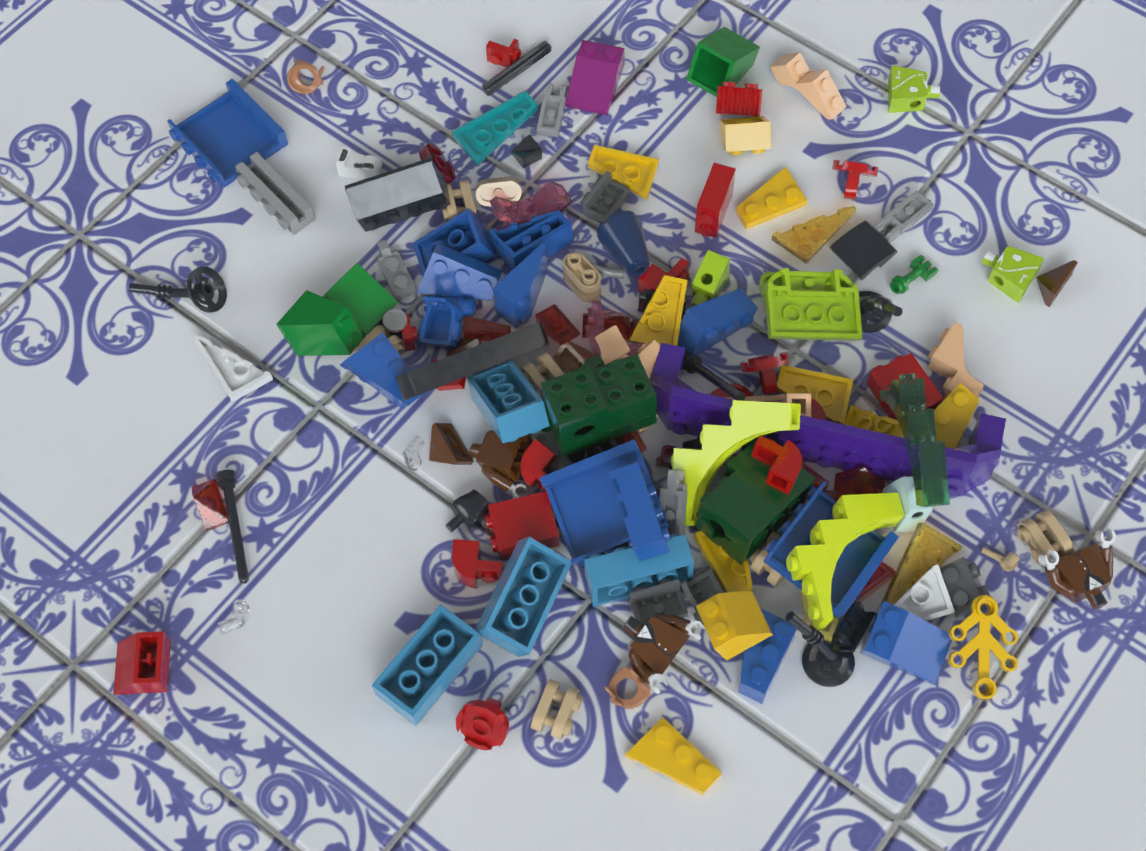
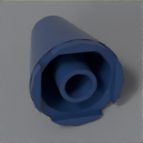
[597,211,650,276]

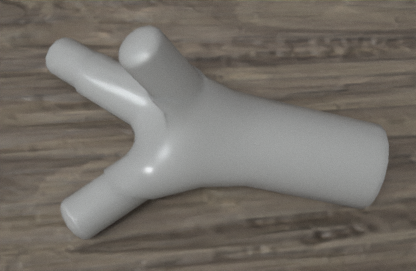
[591,262,624,280]

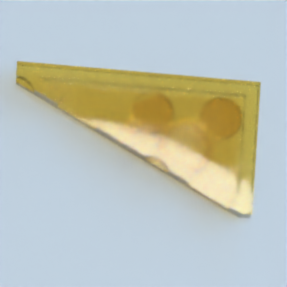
[771,206,857,264]
[881,523,963,604]

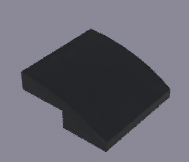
[829,220,898,281]

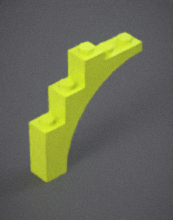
[671,400,801,526]
[786,492,905,629]

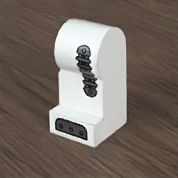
[336,147,383,180]

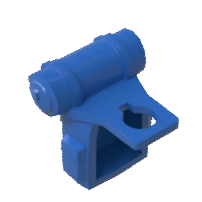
[418,295,476,348]

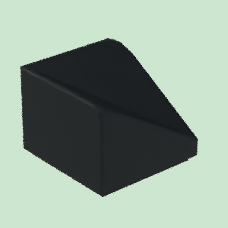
[511,134,542,169]

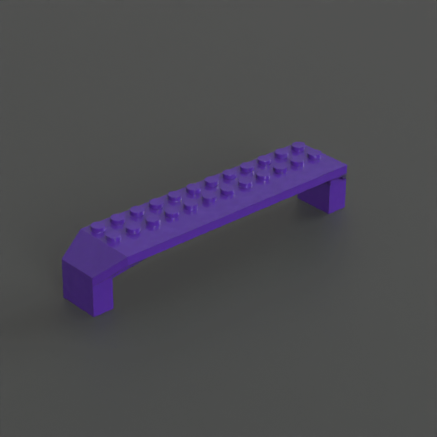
[651,343,1006,496]

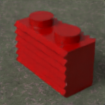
[715,82,763,116]

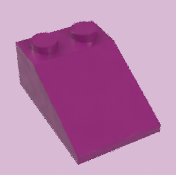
[565,40,625,115]

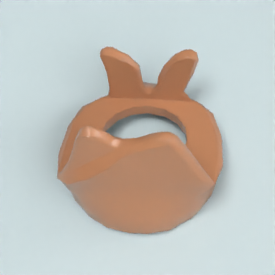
[287,60,324,94]
[604,665,651,709]

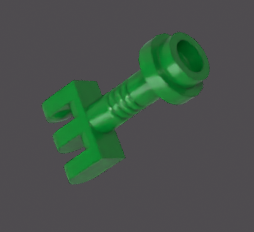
[890,255,939,294]

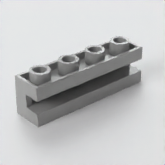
[235,152,315,235]

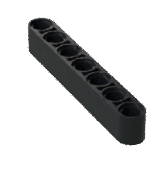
[395,322,550,400]

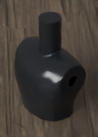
[445,489,490,532]

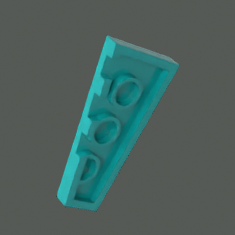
[452,91,538,166]

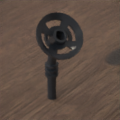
[129,266,227,313]
[859,291,903,333]
[785,611,855,687]

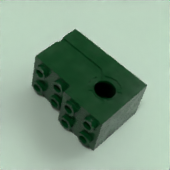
[541,353,657,457]
[695,439,816,565]

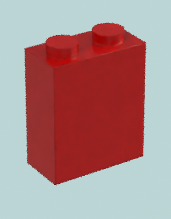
[695,163,736,238]
[866,353,943,425]
[484,491,559,560]

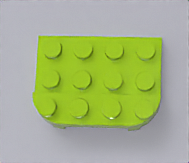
[762,268,863,341]

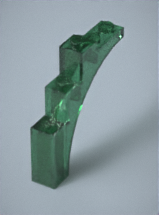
[880,373,950,507]

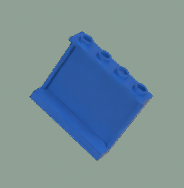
[167,78,288,188]
[540,440,670,568]
[763,481,899,619]

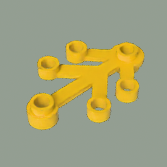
[948,595,1018,699]

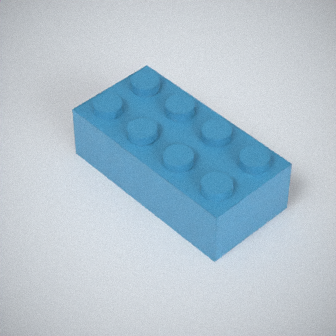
[467,360,550,443]
[584,534,694,607]
[475,537,572,657]
[372,604,483,726]

